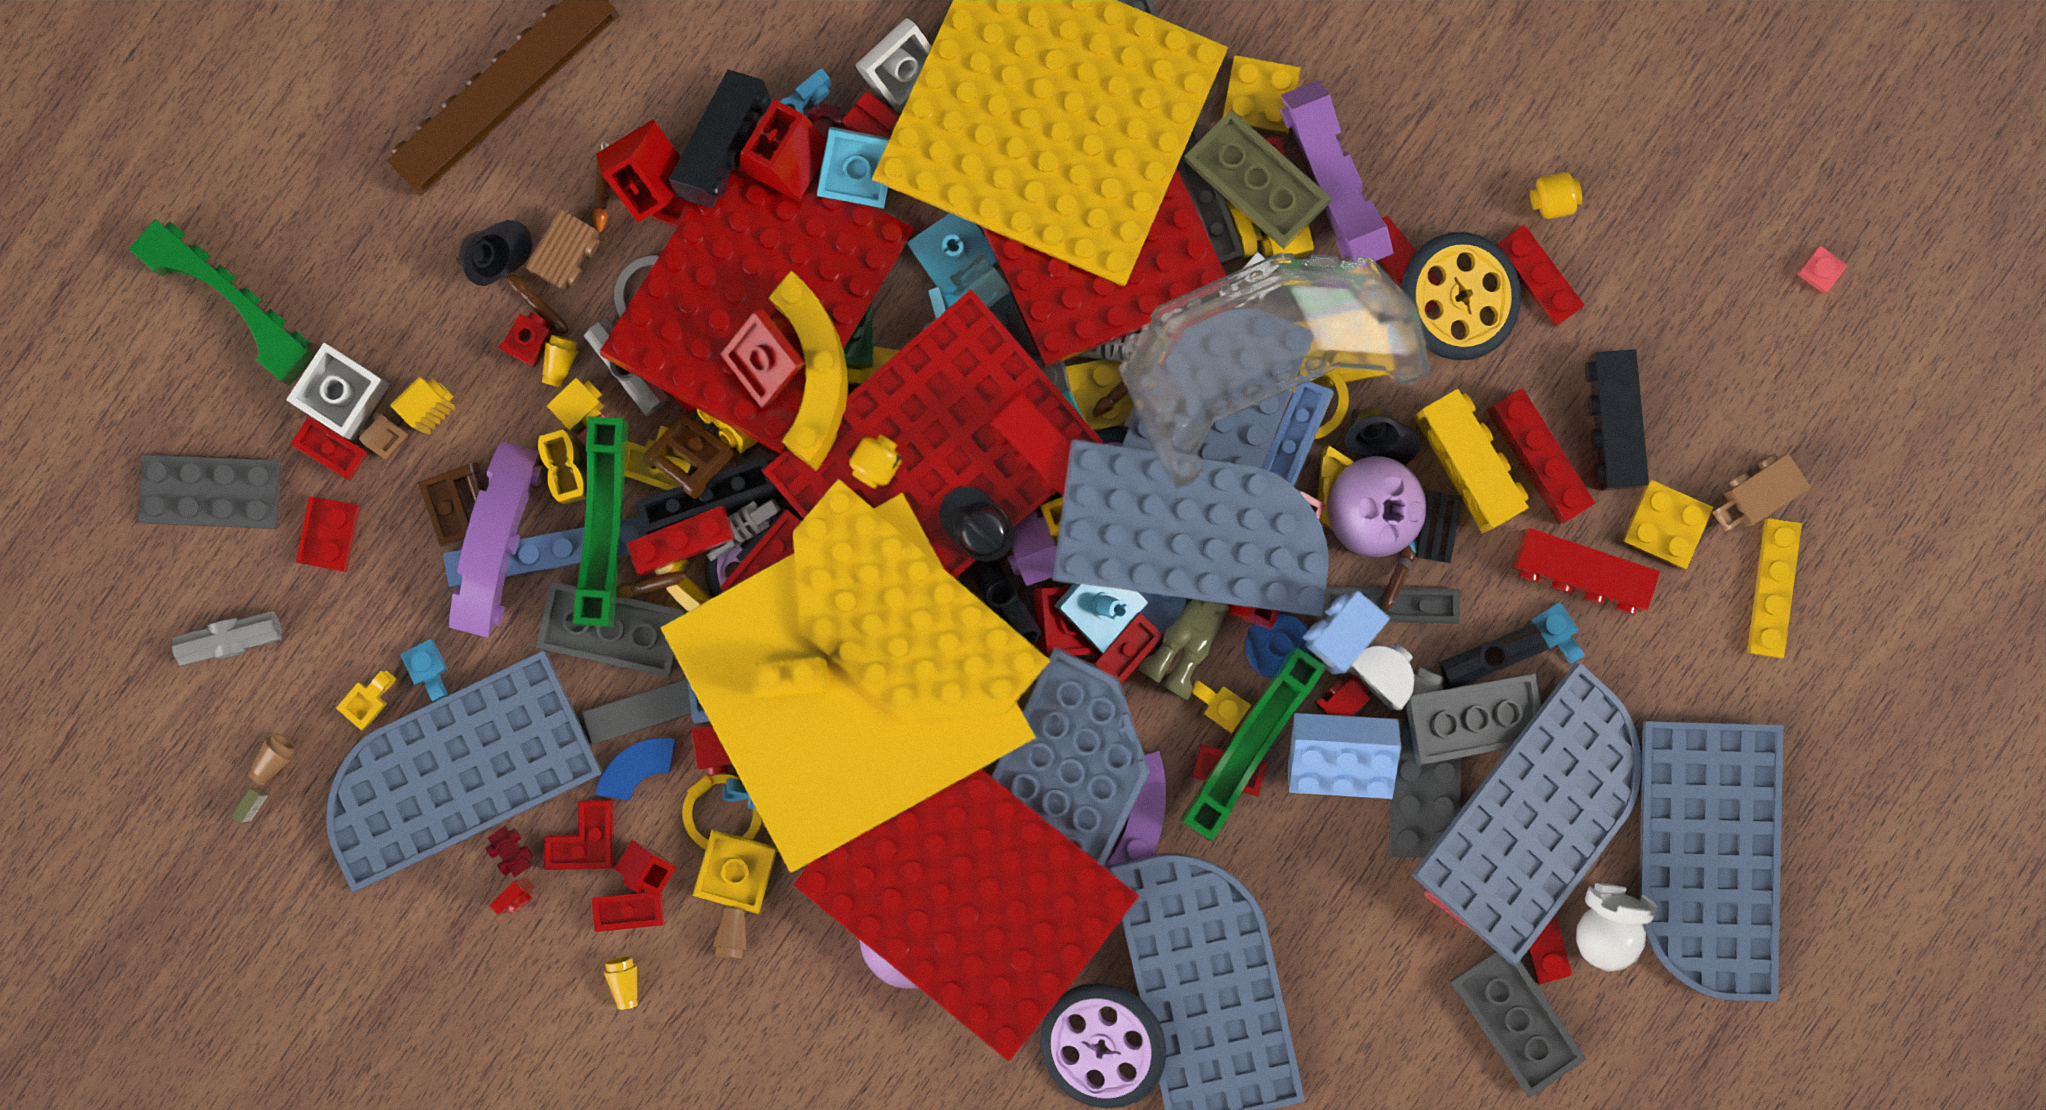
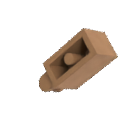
[1712,453,1811,532]

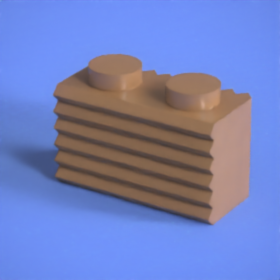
[526,209,600,292]

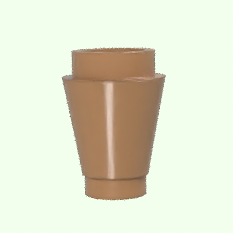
[248,733,296,785]
[713,908,747,959]

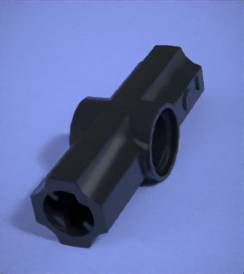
[969,560,1042,645]
[1439,623,1546,688]

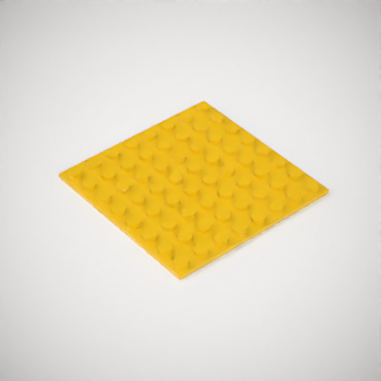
[872,0,1228,287]
[661,493,1036,873]

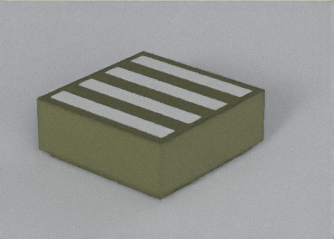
[231,788,269,824]

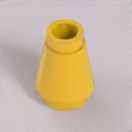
[541,335,578,387]
[603,956,638,1010]

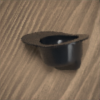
[456,220,532,286]
[1344,407,1420,465]
[939,486,1015,562]

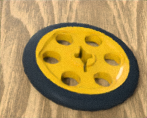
[1401,232,1521,360]

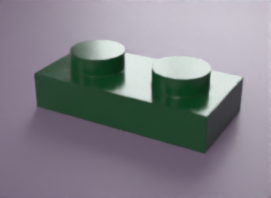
[844,304,873,368]

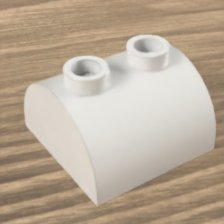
[856,18,932,114]
[1347,644,1414,710]

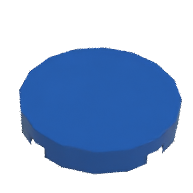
[1244,612,1309,679]

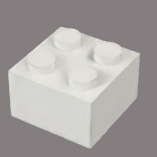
[286,343,390,441]

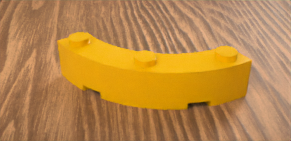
[769,271,848,471]

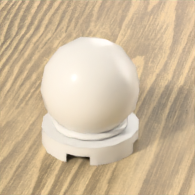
[1576,883,1657,971]

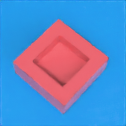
[1797,245,1848,294]

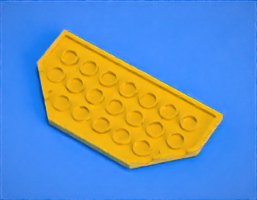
[793,479,1051,722]

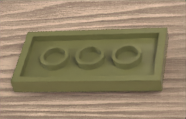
[1184,110,1331,249]

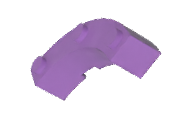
[1280,80,1394,269]
[449,441,543,638]
[1008,505,1057,586]
[1104,750,1166,871]

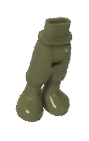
[1136,599,1230,700]

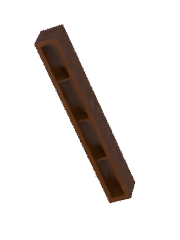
[386,0,619,196]

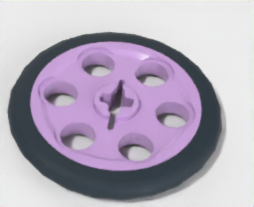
[1040,983,1166,1109]

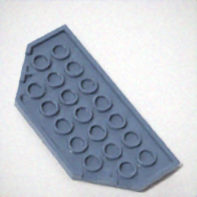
[992,647,1150,866]

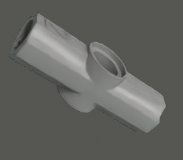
[584,318,670,416]
[172,611,282,666]

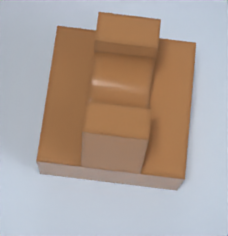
[358,412,408,460]

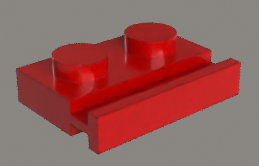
[295,496,360,572]

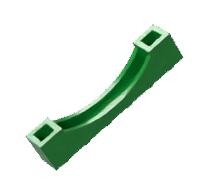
[128,219,316,386]
[573,416,629,627]
[1179,648,1326,841]

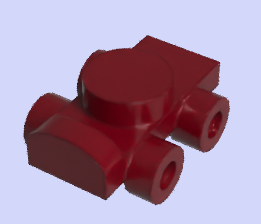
[808,103,844,139]
[485,826,533,877]

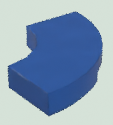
[595,738,676,801]

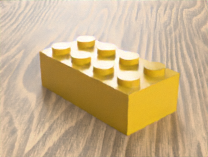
[1413,389,1529,533]

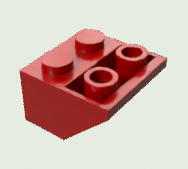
[739,99,827,202]
[596,119,681,223]

